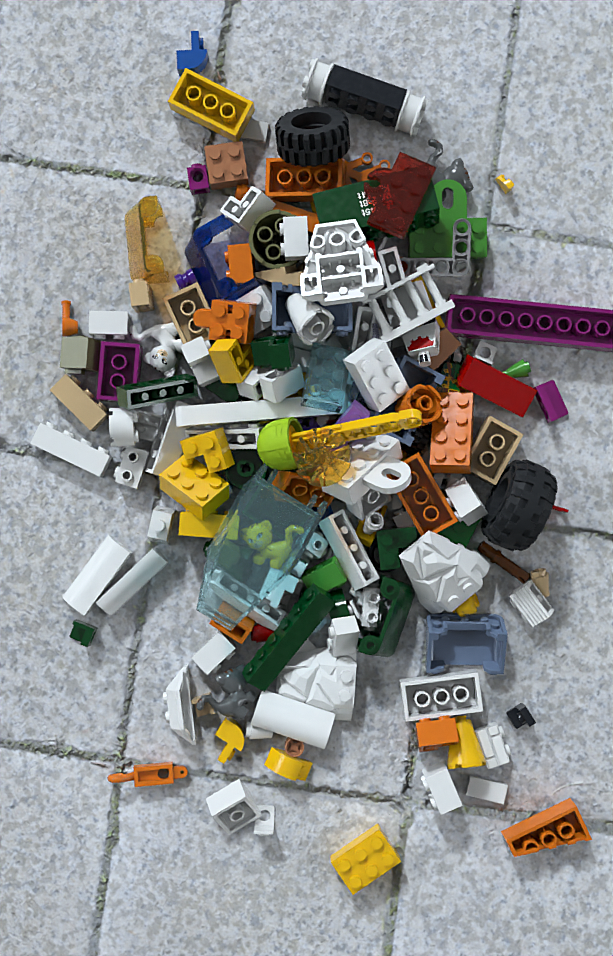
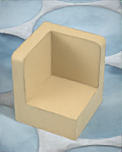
[191,692,217,717]

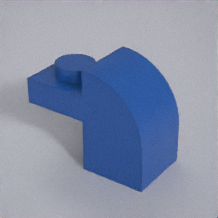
[176,31,208,76]

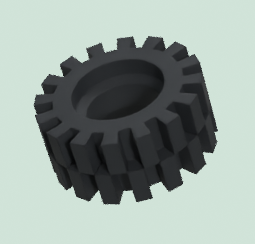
[401,424,432,455]

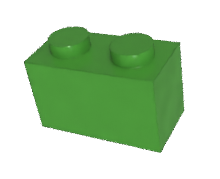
[301,556,347,592]

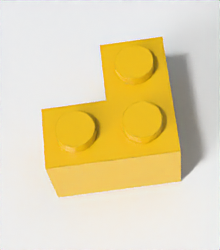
[208,339,254,383]
[180,427,235,474]

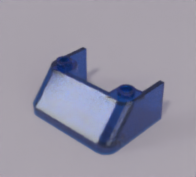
[185,214,263,308]

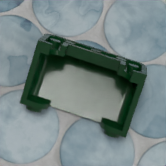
[357,574,415,657]

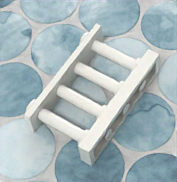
[361,263,455,343]

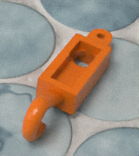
[107,762,188,787]

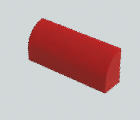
[457,354,538,418]

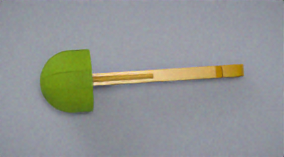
[257,409,422,470]

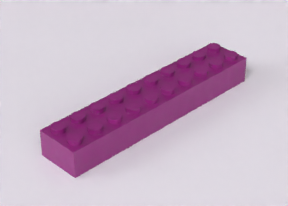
[445,294,613,352]

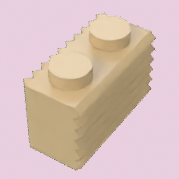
[129,279,155,313]

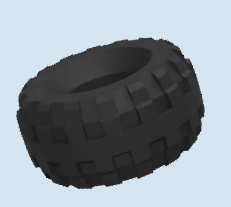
[481,460,558,551]

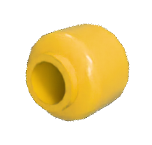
[452,593,480,617]

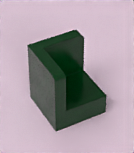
[69,619,98,647]

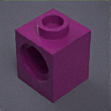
[187,163,210,195]

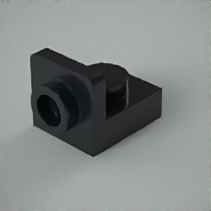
[506,703,536,729]

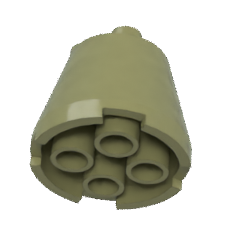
[249,209,300,269]

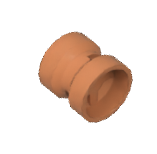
[285,737,304,757]

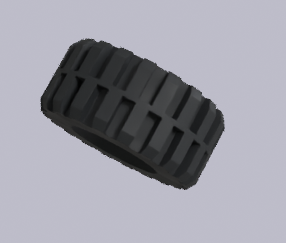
[275,106,350,167]

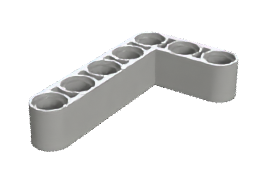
[400,218,472,276]

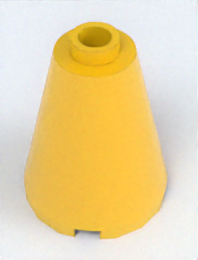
[447,715,486,769]

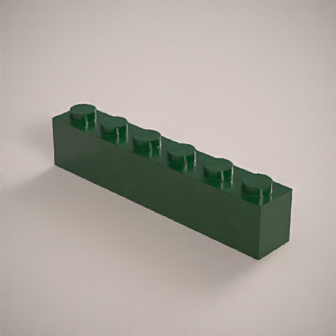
[242,583,336,692]

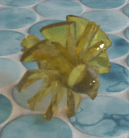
[293,428,351,487]

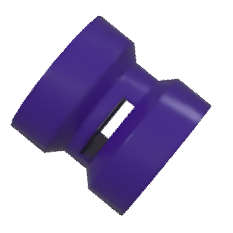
[174,268,197,290]

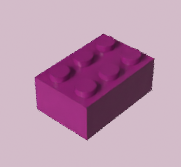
[96,341,143,402]

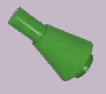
[503,359,531,378]

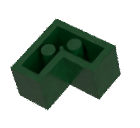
[251,334,295,371]
[376,526,417,570]

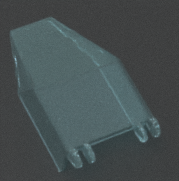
[196,463,328,631]

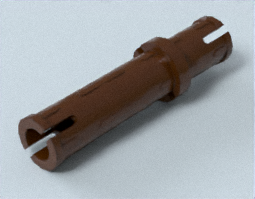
[476,540,530,584]

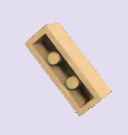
[50,374,109,432]

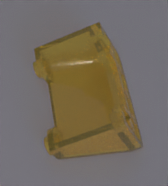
[125,195,170,284]

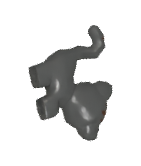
[423,139,474,201]
[196,664,257,721]

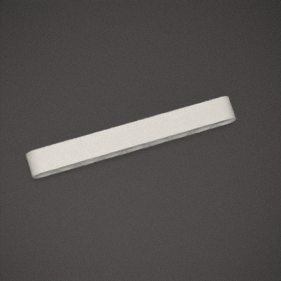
[175,394,349,427]

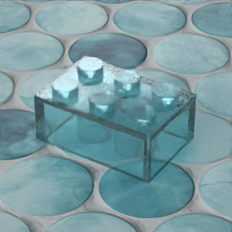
[300,343,352,413]

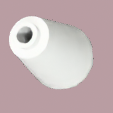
[285,293,335,345]

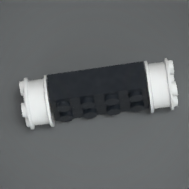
[301,58,428,138]

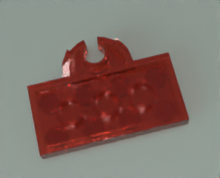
[363,152,437,240]

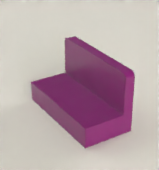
[534,380,569,423]

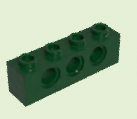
[116,374,198,410]

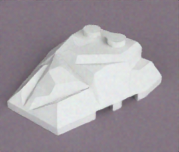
[300,219,384,306]
[399,530,490,614]
[276,646,357,721]

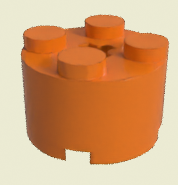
[395,384,442,429]

